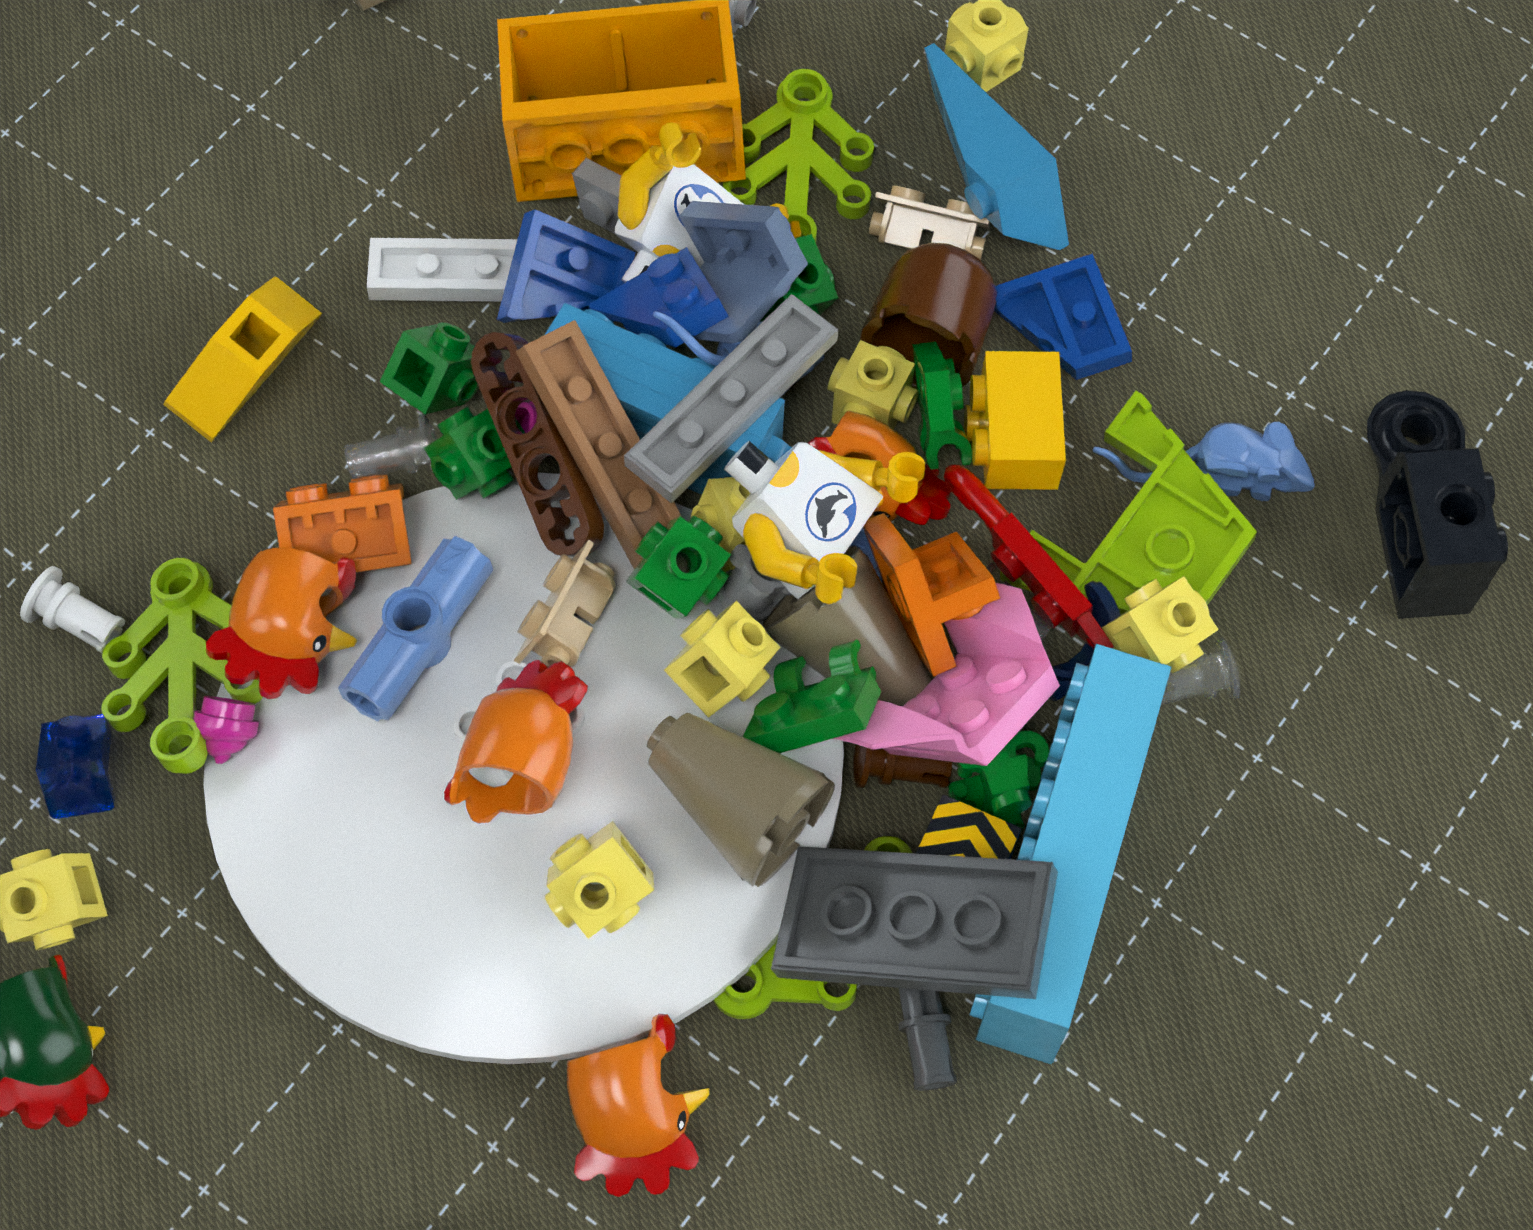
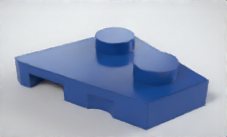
[588,247,729,347]

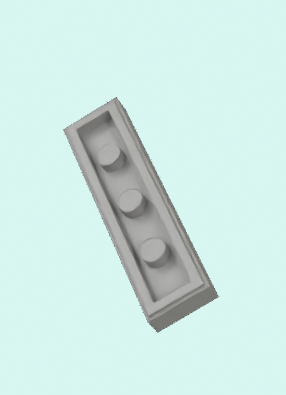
[624,294,838,503]

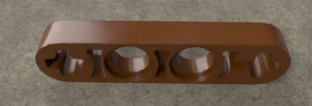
[471,332,604,557]

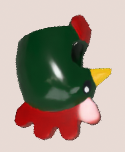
[0,954,109,1130]

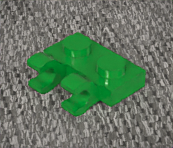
[912,342,972,470]
[742,639,882,753]

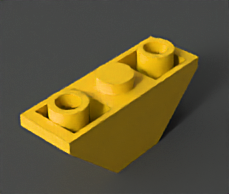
[163,276,322,443]

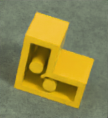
[964,351,1066,490]

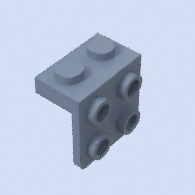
[679,201,808,343]

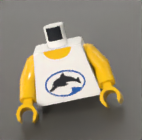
[615,122,801,283]
[724,441,925,604]

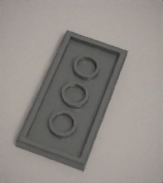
[771,846,1058,999]

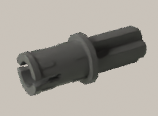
[898,988,957,1091]

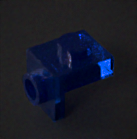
[36,714,115,819]

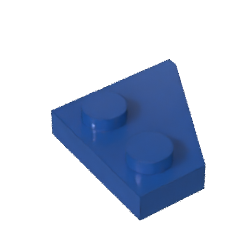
[497,209,636,323]
[994,253,1132,380]

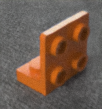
[273,474,412,572]

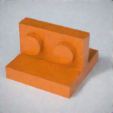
[863,513,1000,677]

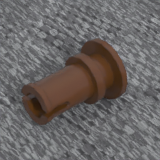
[853,744,952,788]

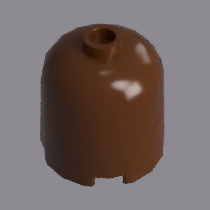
[860,243,997,389]

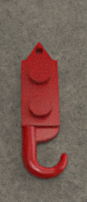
[944,464,1114,649]

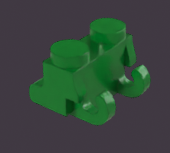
[948,730,1049,831]

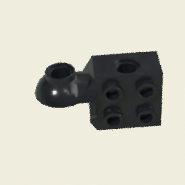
[1367,390,1508,619]

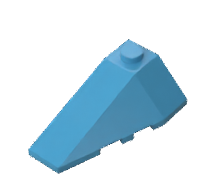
[924,43,1069,250]

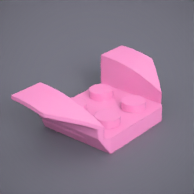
[833,583,1060,766]

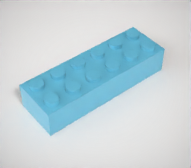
[969,644,1171,1065]

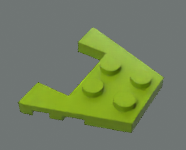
[1000,390,1257,615]

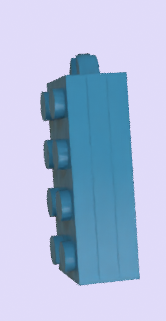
[545,303,792,495]

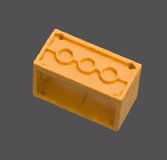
[497,0,746,202]

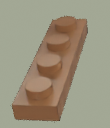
[516,320,683,569]

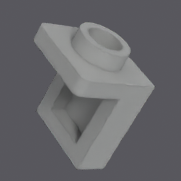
[572,158,621,234]

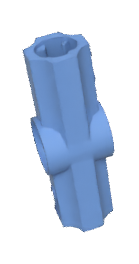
[338,536,493,722]

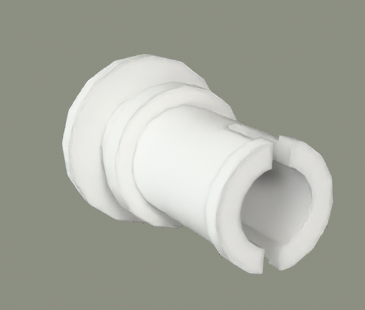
[20,566,125,653]

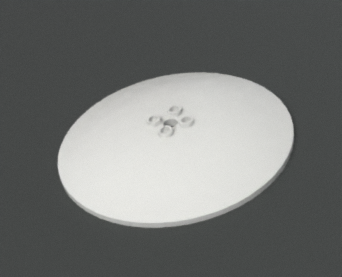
[204,473,844,1064]

